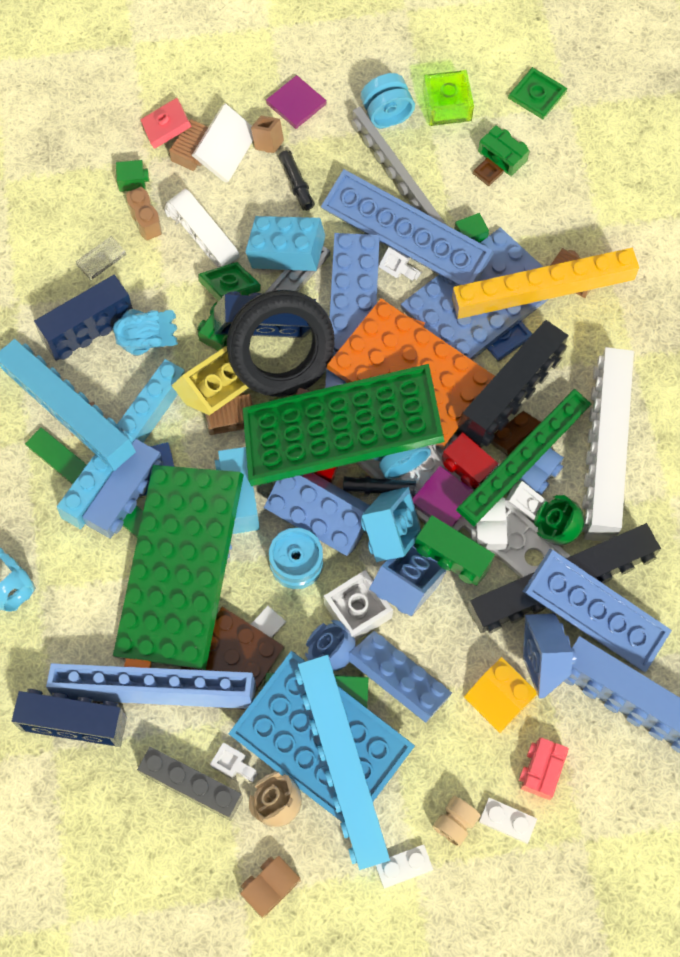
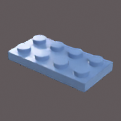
[349,631,452,723]

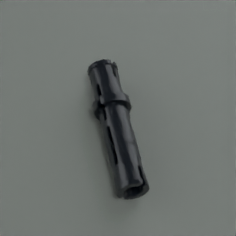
[278,150,315,211]
[343,476,416,496]

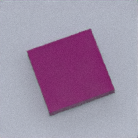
[266,75,327,129]
[412,466,474,528]

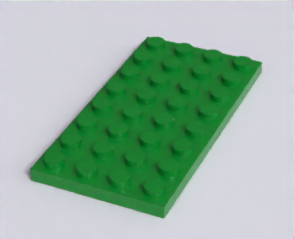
[243,364,445,487]
[113,465,244,670]

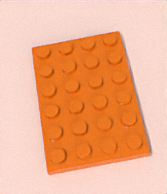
[326,298,495,449]

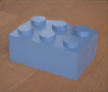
[369,543,447,617]

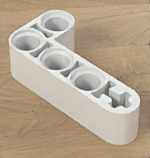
[164,189,240,268]

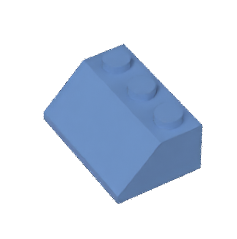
[523,613,576,698]

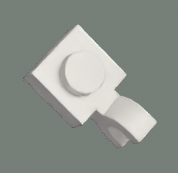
[378,247,422,280]
[210,743,258,782]

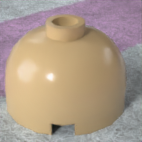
[249,772,302,827]

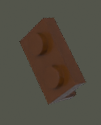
[491,410,541,457]

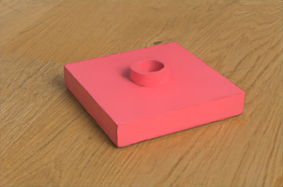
[140,98,192,149]

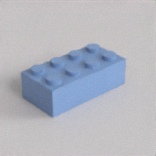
[264,472,370,556]

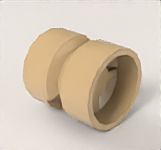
[432,796,481,847]

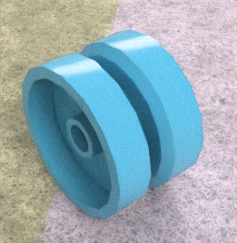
[360,73,415,129]
[374,446,431,479]
[269,528,323,589]

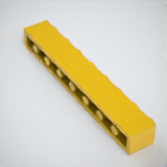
[452,247,639,319]

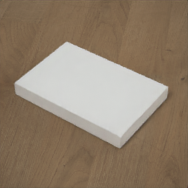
[192,103,253,182]

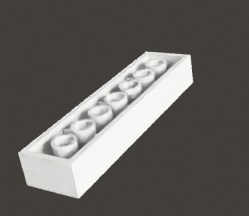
[582,347,634,542]

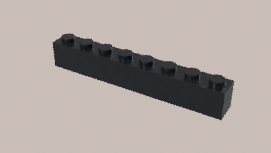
[468,523,661,633]

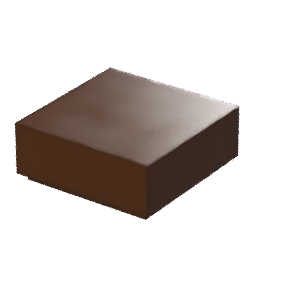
[472,157,504,187]

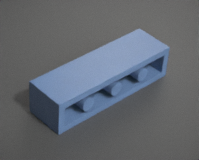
[82,439,163,539]

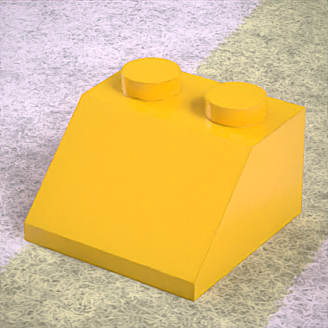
[464,657,537,733]

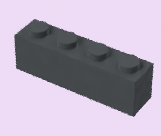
[137,747,243,821]

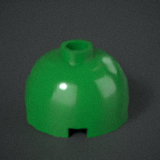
[534,495,584,545]

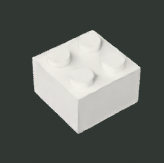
[324,570,393,641]

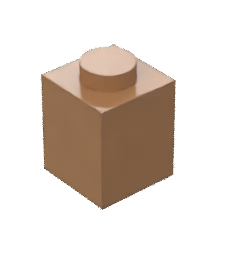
[251,115,284,153]

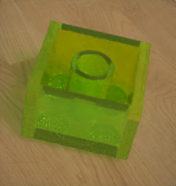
[422,70,474,126]

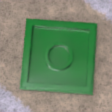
[508,67,568,120]
[198,262,261,302]

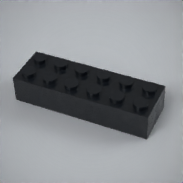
[456,320,569,448]

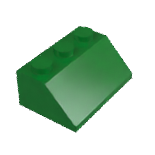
[414,515,495,586]

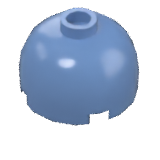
[305,620,356,672]

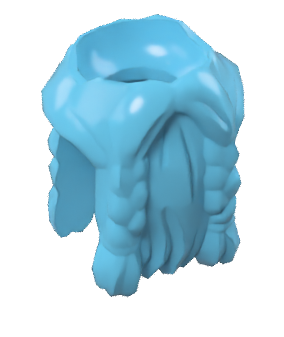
[113,309,178,356]
[0,548,36,612]

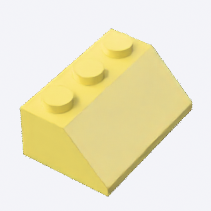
[171,346,249,416]

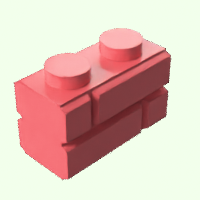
[518,737,569,800]

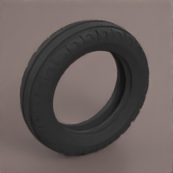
[227,290,335,397]

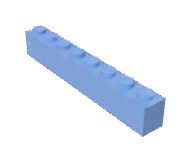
[46,663,256,709]

